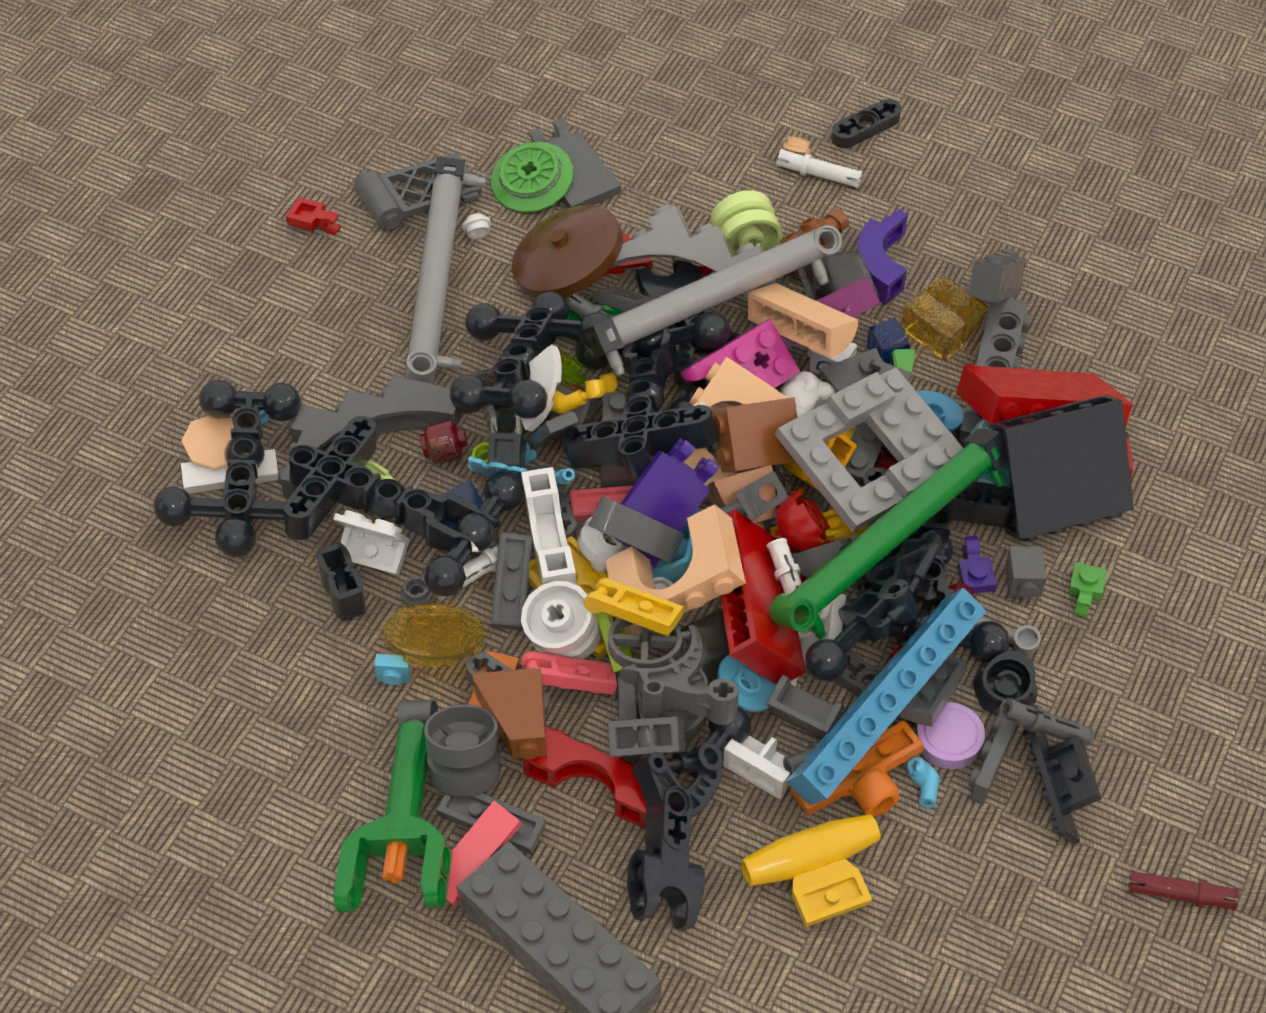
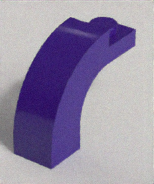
[855,209,908,305]

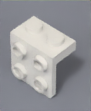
[333,510,410,576]

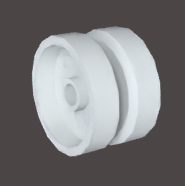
[521,581,602,659]

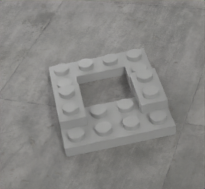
[775,367,963,532]

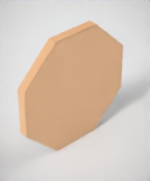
[181,416,244,470]

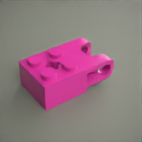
[681,319,800,416]

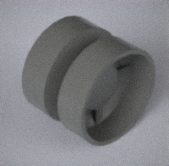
[424,704,501,796]

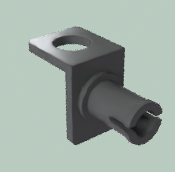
[721,471,789,521]

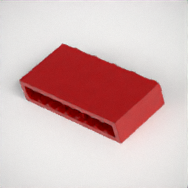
[956,365,1133,428]
[720,509,806,685]

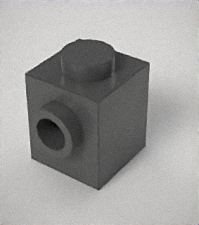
[1005,546,1046,598]

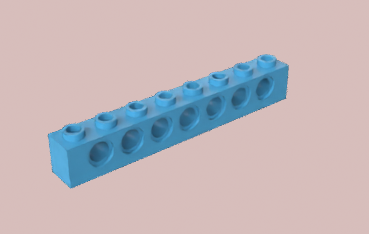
[786,587,986,806]

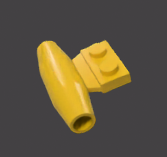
[740,814,880,928]

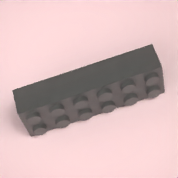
[457,841,662,1013]

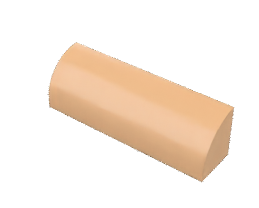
[748,283,858,358]

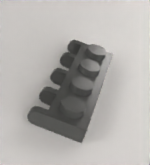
[845,359,912,482]

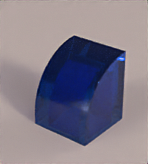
[866,317,910,364]

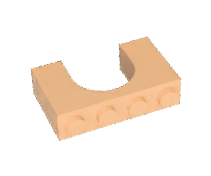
[666,357,788,504]
[605,504,746,635]

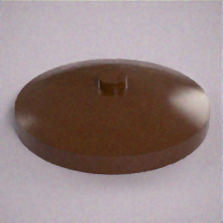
[512,205,623,298]

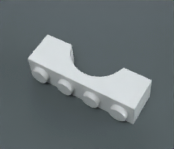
[521,467,576,585]

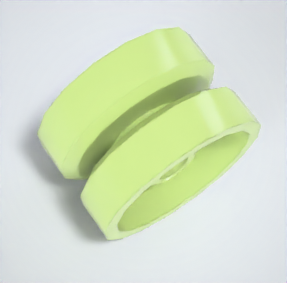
[710,190,783,256]

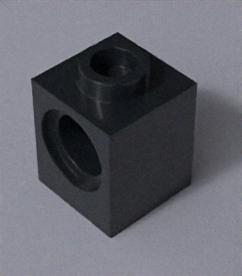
[487,433,527,468]

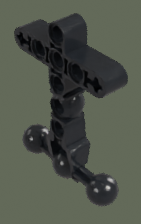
[560,311,730,479]
[284,416,524,597]
[842,468,1014,662]

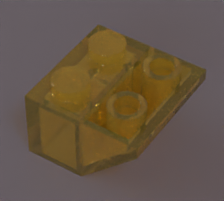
[900,274,989,361]

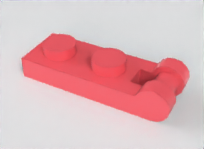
[521,652,617,695]

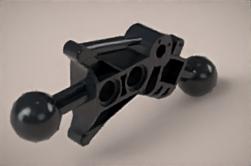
[805,526,945,681]

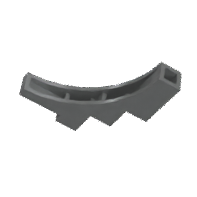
[278,375,464,498]

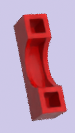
[523,727,647,829]

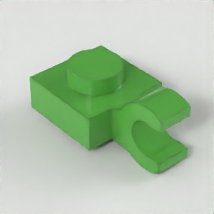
[1068,562,1107,617]

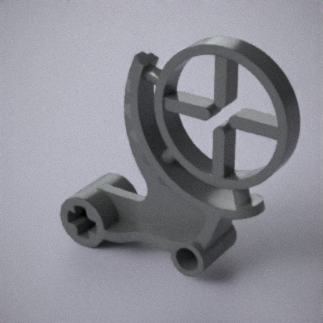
[608,618,739,725]

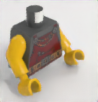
[549,372,618,426]

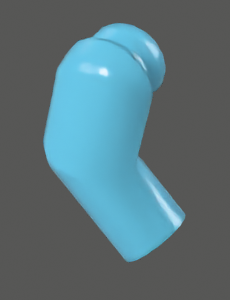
[907,757,940,808]

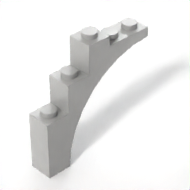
[610,204,779,300]

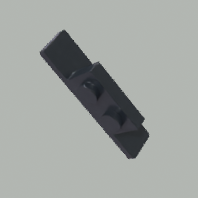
[1023,729,1102,845]

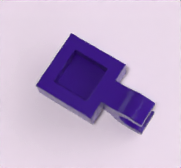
[957,536,997,593]

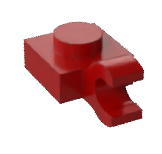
[286,197,341,235]

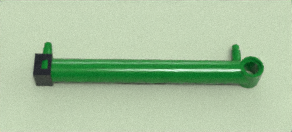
[770,428,1007,639]

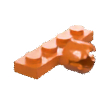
[789,720,924,817]

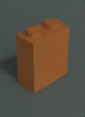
[713,397,798,472]

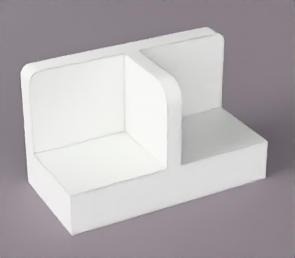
[723,736,790,800]

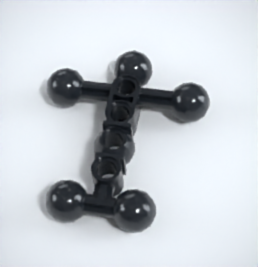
[449,291,611,419]
[153,380,301,557]

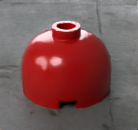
[774,488,835,553]

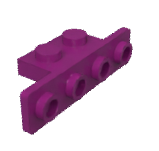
[779,277,880,348]

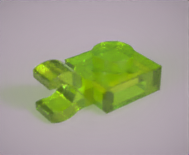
[558,347,587,386]

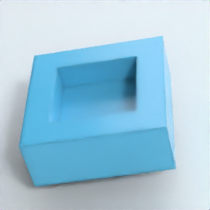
[374,654,412,685]

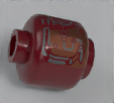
[420,420,468,464]

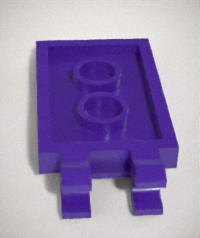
[614,438,719,568]

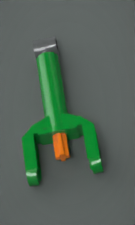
[334,699,453,913]

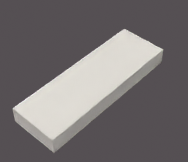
[181,449,279,494]

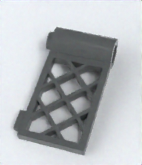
[354,153,482,230]

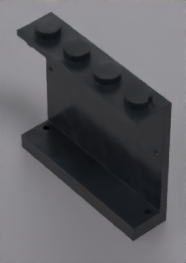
[992,395,1134,542]

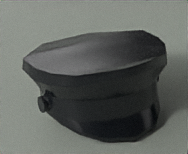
[973,650,1038,715]

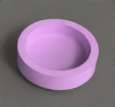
[916,702,985,769]

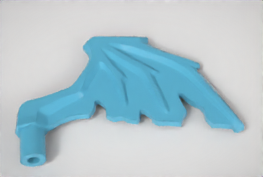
[468,456,575,485]

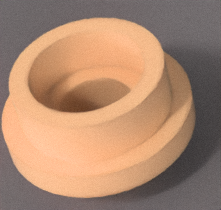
[783,136,811,155]

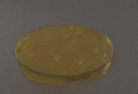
[384,603,484,667]

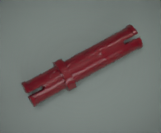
[1128,870,1240,911]

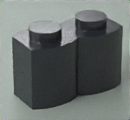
[317,542,366,621]

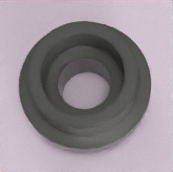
[400,576,433,608]

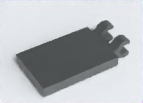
[528,118,621,208]

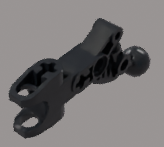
[635,258,740,410]
[627,705,751,931]

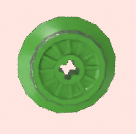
[491,142,574,213]

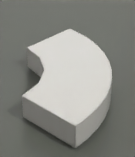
[521,345,562,432]

